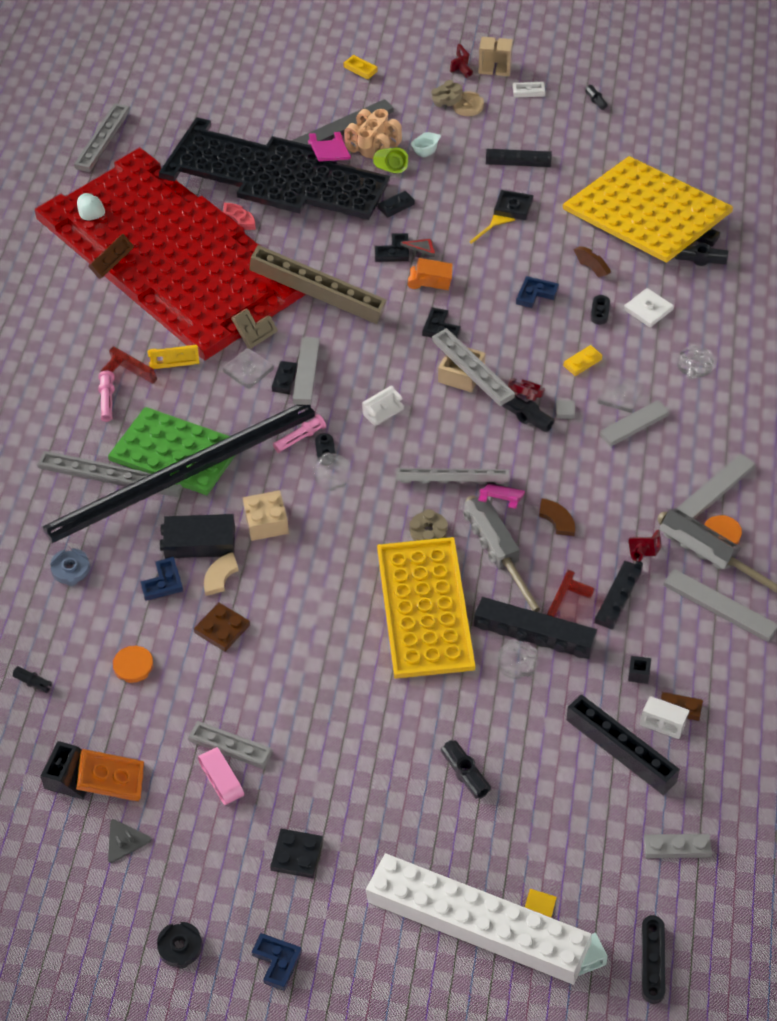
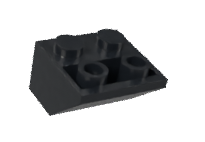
[40,741,87,800]

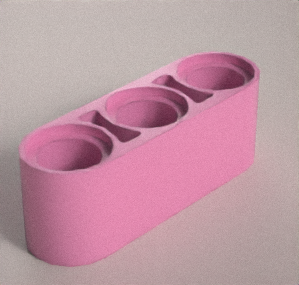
[198,747,244,805]

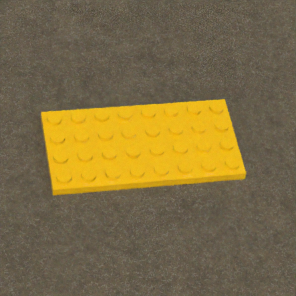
[377,537,475,679]

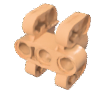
[344,109,402,159]

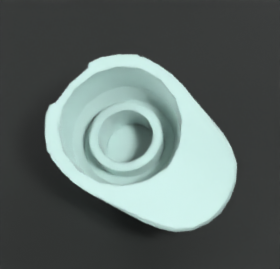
[411,132,441,158]
[77,193,105,221]

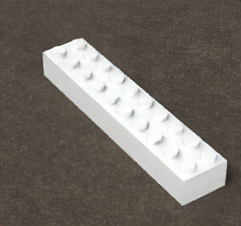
[366,853,591,985]

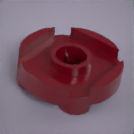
[508,378,545,401]

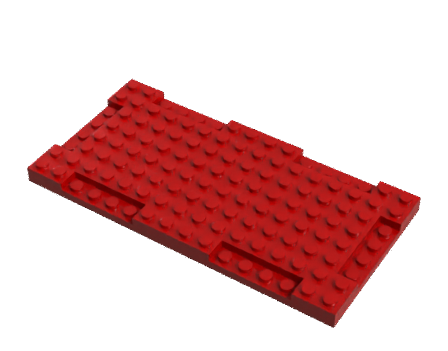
[34,147,306,361]

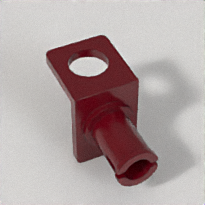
[449,43,473,78]
[628,530,662,562]

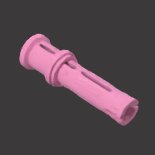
[98,371,115,422]
[273,414,326,453]

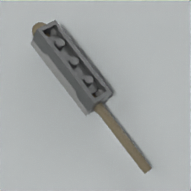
[463,496,540,612]
[657,508,777,593]

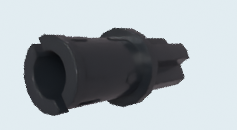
[585,85,608,110]
[12,666,52,693]

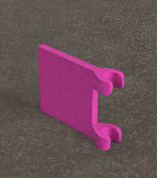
[308,132,351,161]
[478,483,525,509]

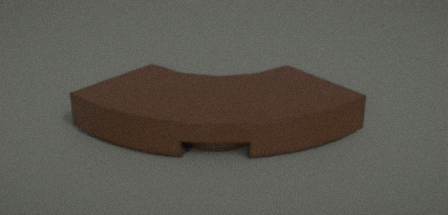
[573,246,611,277]
[539,498,576,536]

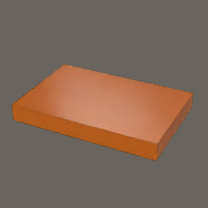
[77,749,144,802]

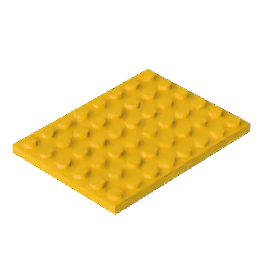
[563,156,733,263]

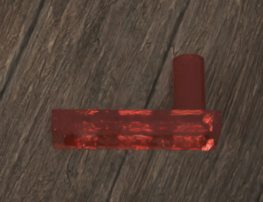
[100,346,157,384]
[547,569,595,618]

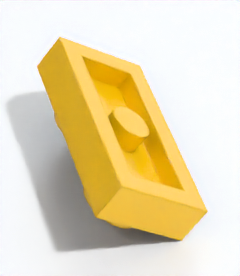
[343,55,378,80]
[563,345,603,376]

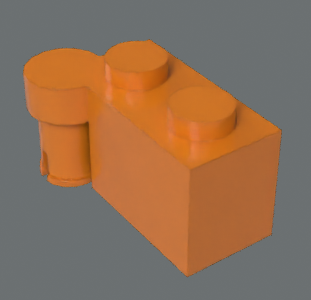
[408,258,453,290]

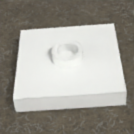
[624,288,674,327]

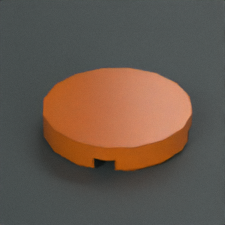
[704,515,742,544]
[113,645,154,683]

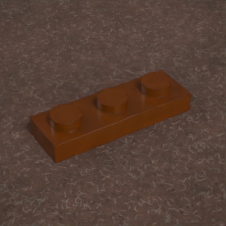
[88,234,134,279]

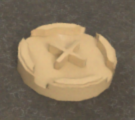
[452,91,484,116]

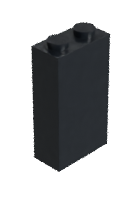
[160,514,235,559]

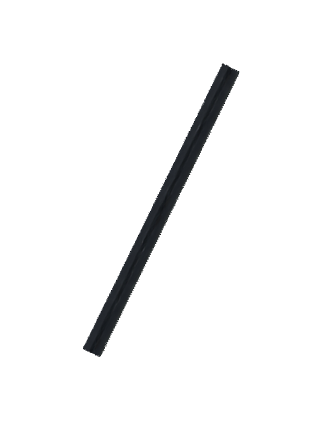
[42,404,315,544]

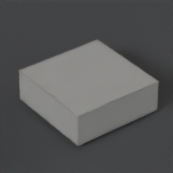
[556,400,575,419]

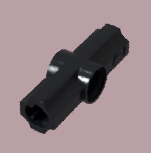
[675,243,729,266]
[502,395,555,433]
[441,740,491,799]

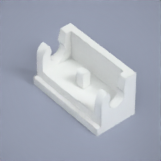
[362,385,404,426]
[640,696,689,739]

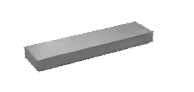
[599,400,670,447]
[188,721,273,769]

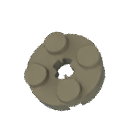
[431,80,464,107]
[409,509,448,541]

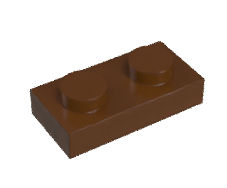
[661,692,703,721]

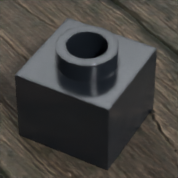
[628,656,651,684]

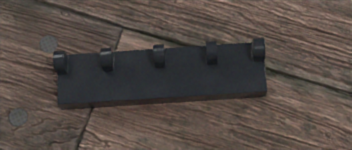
[486,149,552,167]
[594,560,643,630]

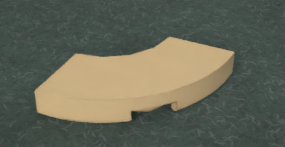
[204,552,238,596]

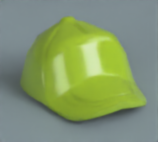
[373,148,409,173]

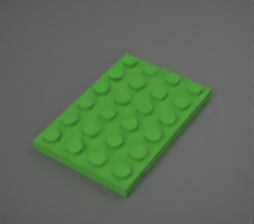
[108,407,236,496]

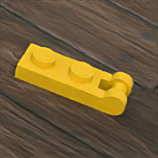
[147,345,200,369]

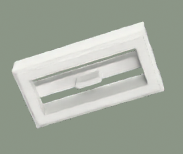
[512,82,545,98]

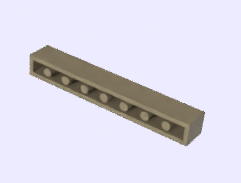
[249,245,387,324]

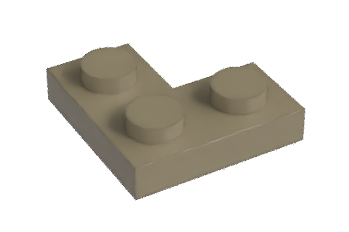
[231,309,278,349]

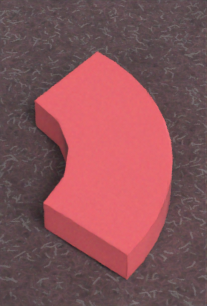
[223,203,256,230]

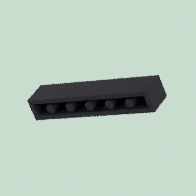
[474,596,598,659]
[566,694,680,796]

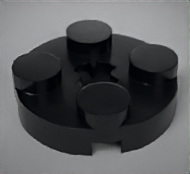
[157,922,203,969]

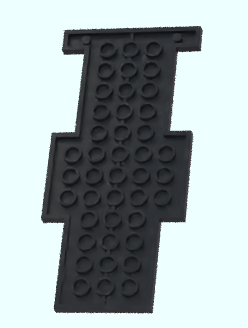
[159,117,390,220]

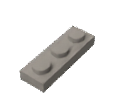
[643,834,712,858]

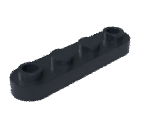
[641,915,666,1004]

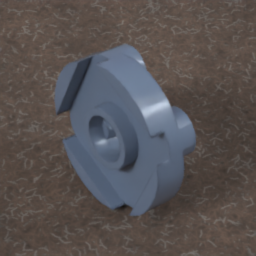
[50,548,91,586]

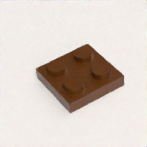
[194,602,250,652]

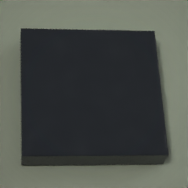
[493,190,534,220]

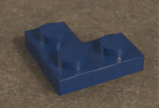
[516,276,559,308]
[140,557,184,601]
[251,933,302,991]

